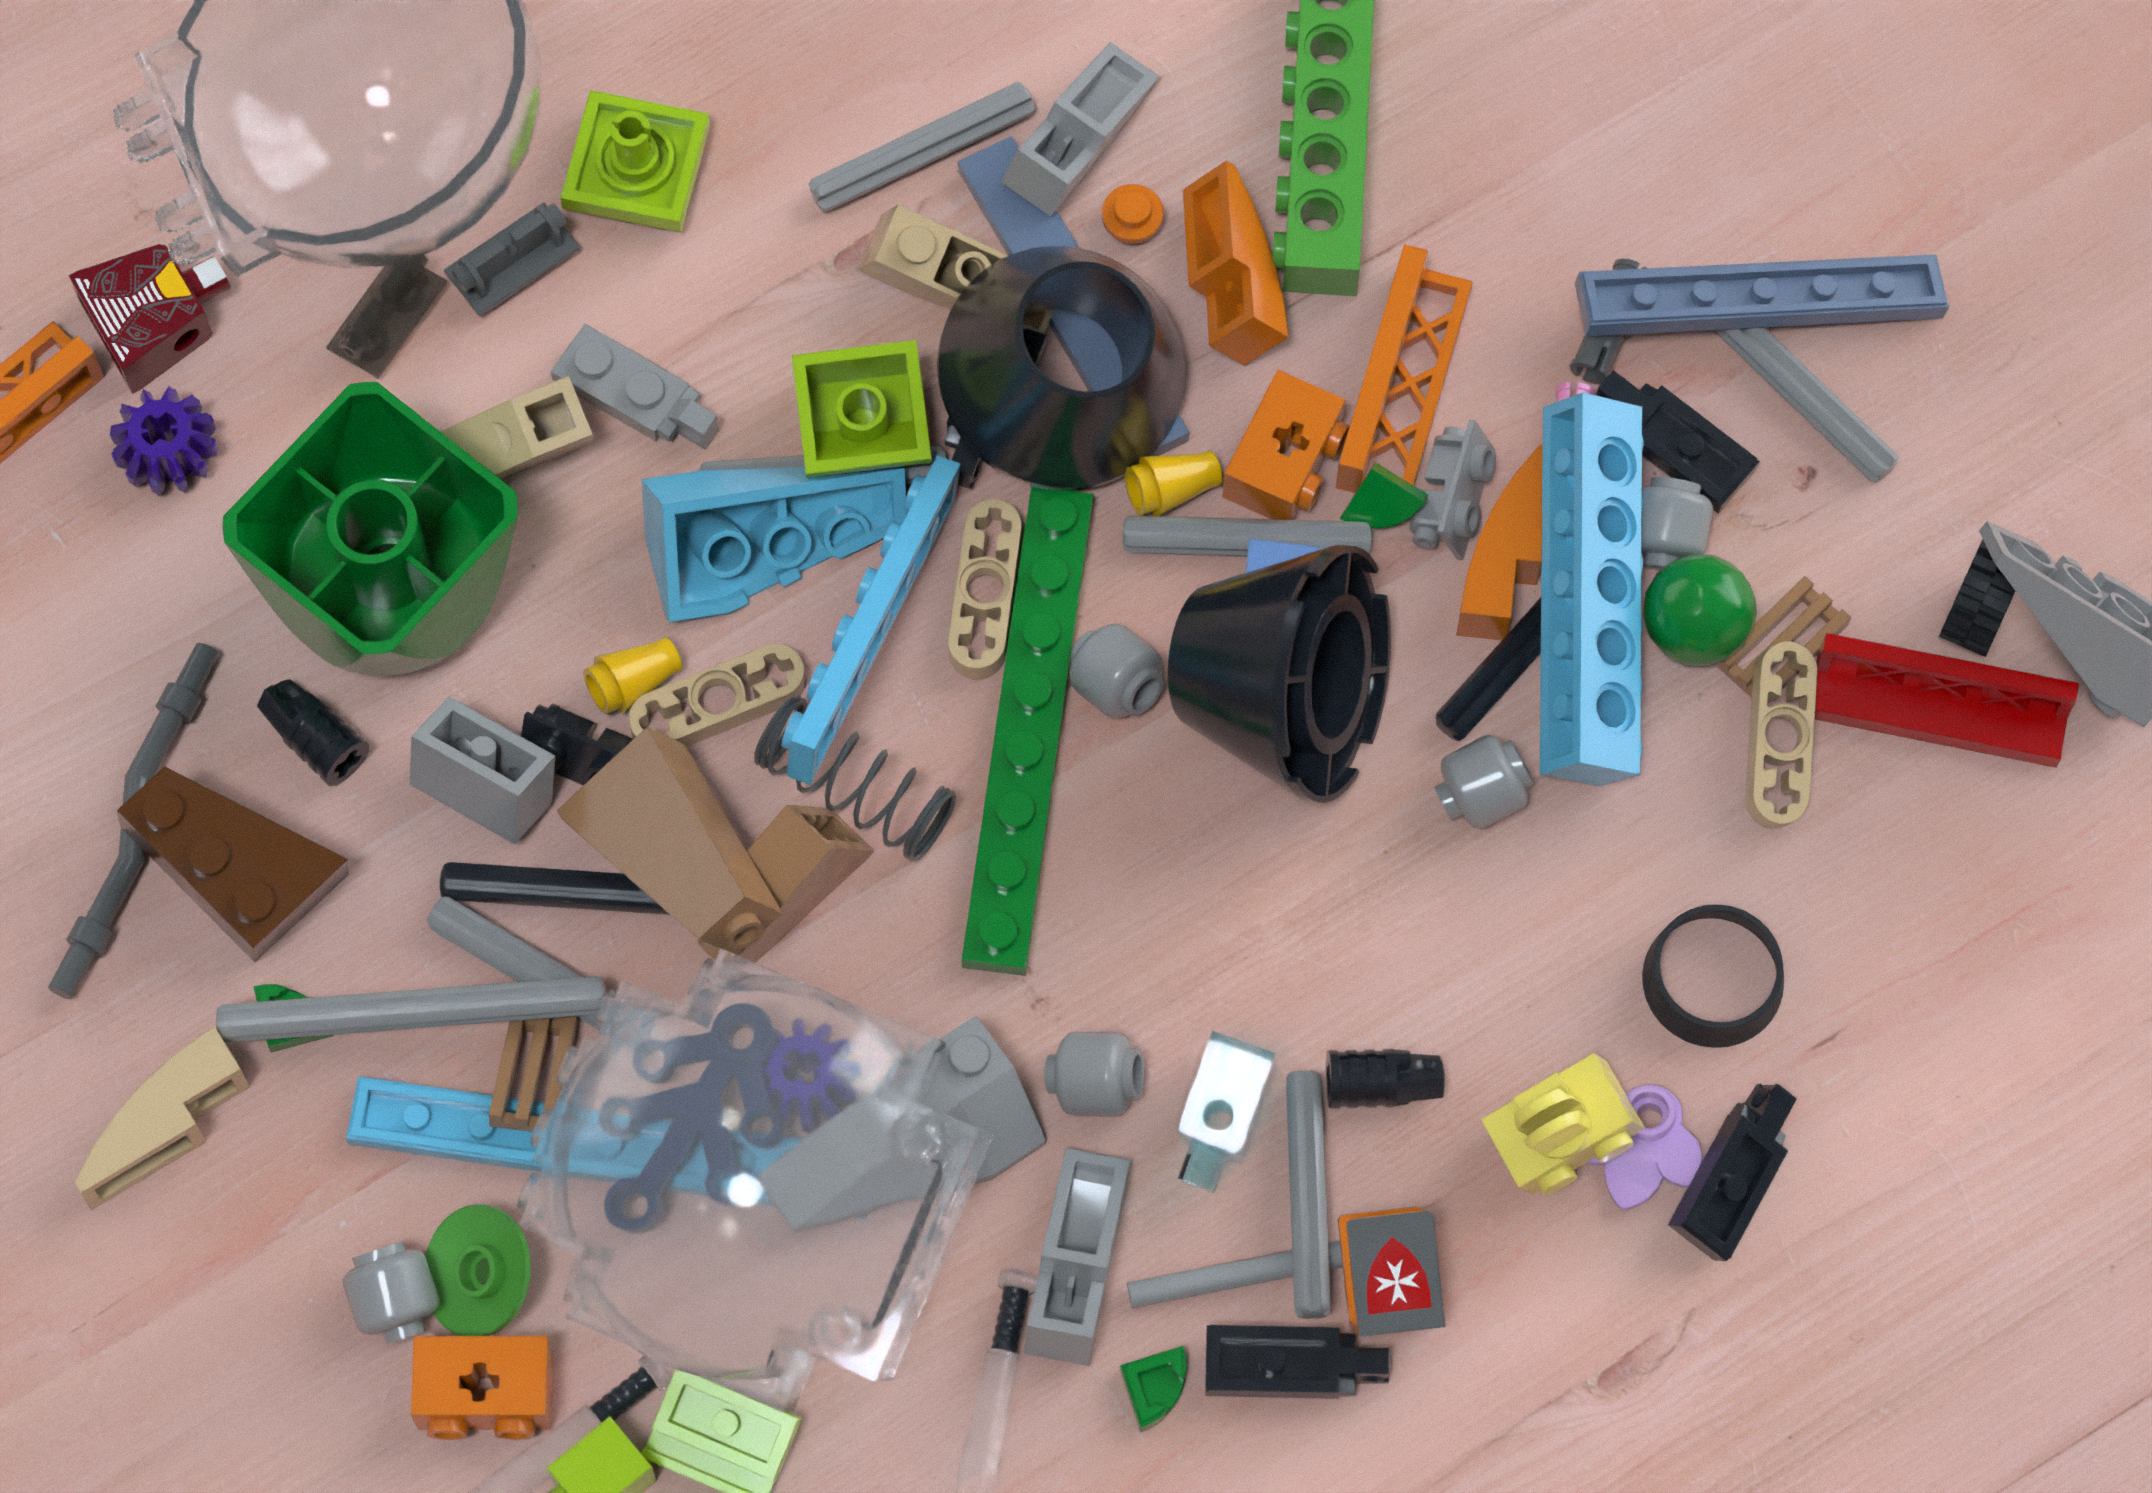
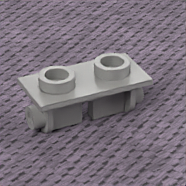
[1409,420,1496,560]

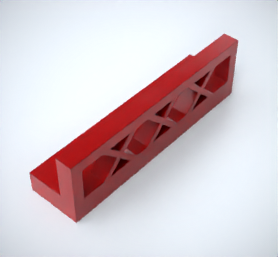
[1814,633,2079,768]

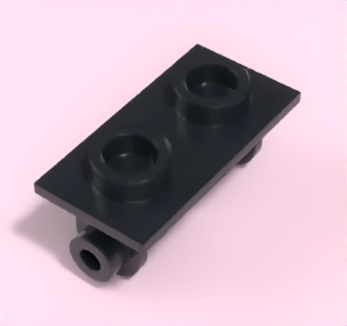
[521,703,633,785]

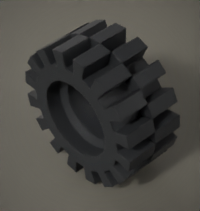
[1939,539,2016,657]

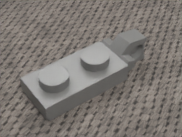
[551,324,719,450]

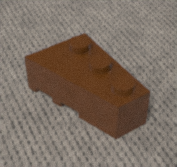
[117,766,349,963]

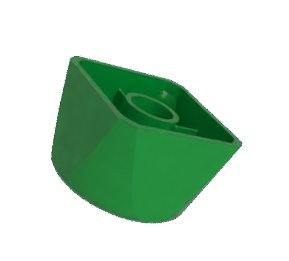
[222,382,518,676]

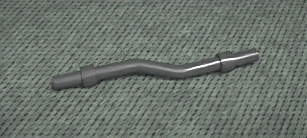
[48,643,219,999]

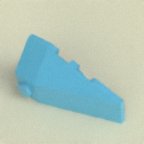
[641,466,907,622]

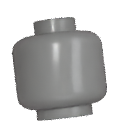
[1641,477,1713,570]
[1069,624,1164,718]
[1434,735,1535,829]
[1044,1032,1145,1117]
[343,1241,440,1344]

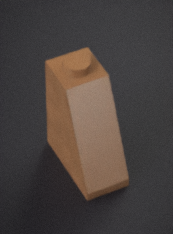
[698,805,874,965]

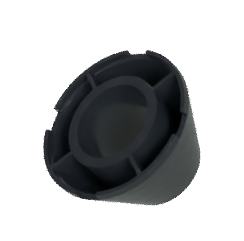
[937,246,1186,491]
[1168,544,1391,803]

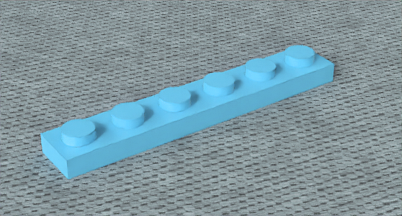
[782,455,960,785]

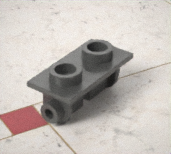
[444,202,580,317]

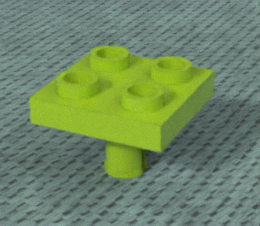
[560,90,711,233]

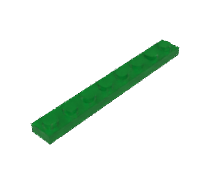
[961,486,1093,976]

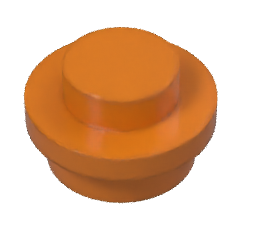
[1102,184,1163,245]

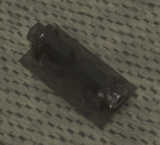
[326,247,447,379]

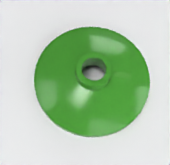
[425,1205,531,1336]

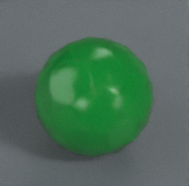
[1643,554,1757,666]

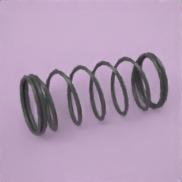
[754,694,956,862]

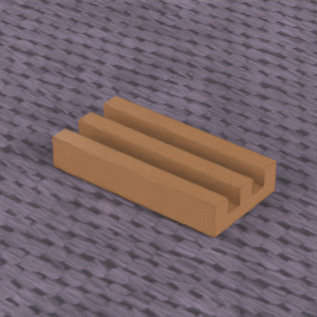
[1717,576,1851,704]
[489,1016,578,1135]

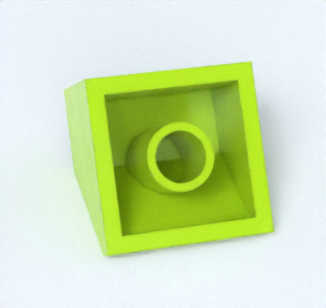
[791,340,932,478]

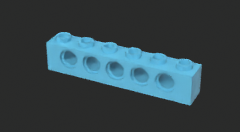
[1540,392,1644,786]

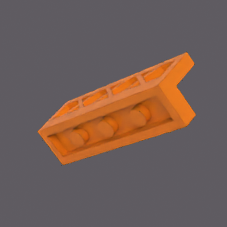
[1336,244,1473,493]
[0,321,104,464]

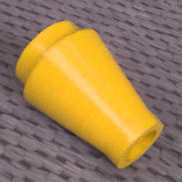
[1124,450,1222,516]
[583,637,683,715]

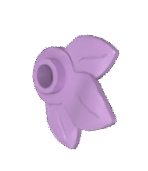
[1585,1085,1702,1210]

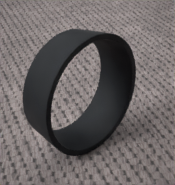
[1642,904,1784,1048]

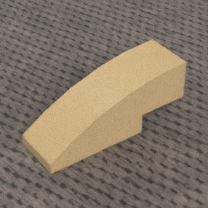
[74,1026,250,1210]

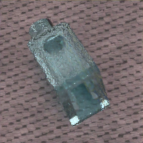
[1177,1031,1277,1192]

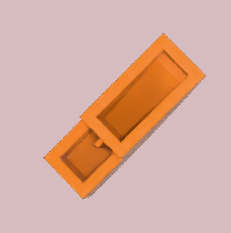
[1183,160,1288,365]
[1456,444,1543,640]

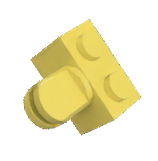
[1481,1053,1645,1196]

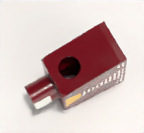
[68,244,231,394]

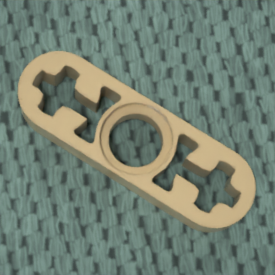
[948,499,1022,680]
[1745,641,1817,828]
[629,644,805,747]

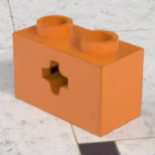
[1222,370,1350,520]
[411,1336,553,1440]

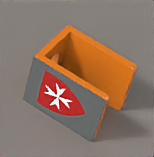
[1338,1206,1445,1337]

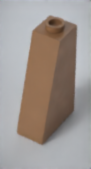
[557,727,783,955]

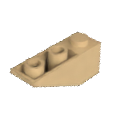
[858,204,1053,334]
[440,376,593,479]

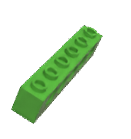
[1273,0,1374,296]

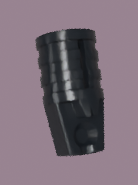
[257,679,369,786]
[1325,1049,1445,1109]

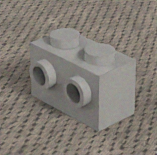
[410,696,555,844]

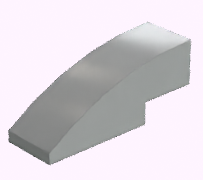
[1001,42,1160,217]
[1024,1148,1130,1366]

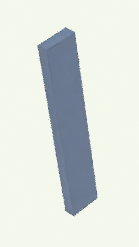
[958,136,1190,456]
[1575,254,1949,337]

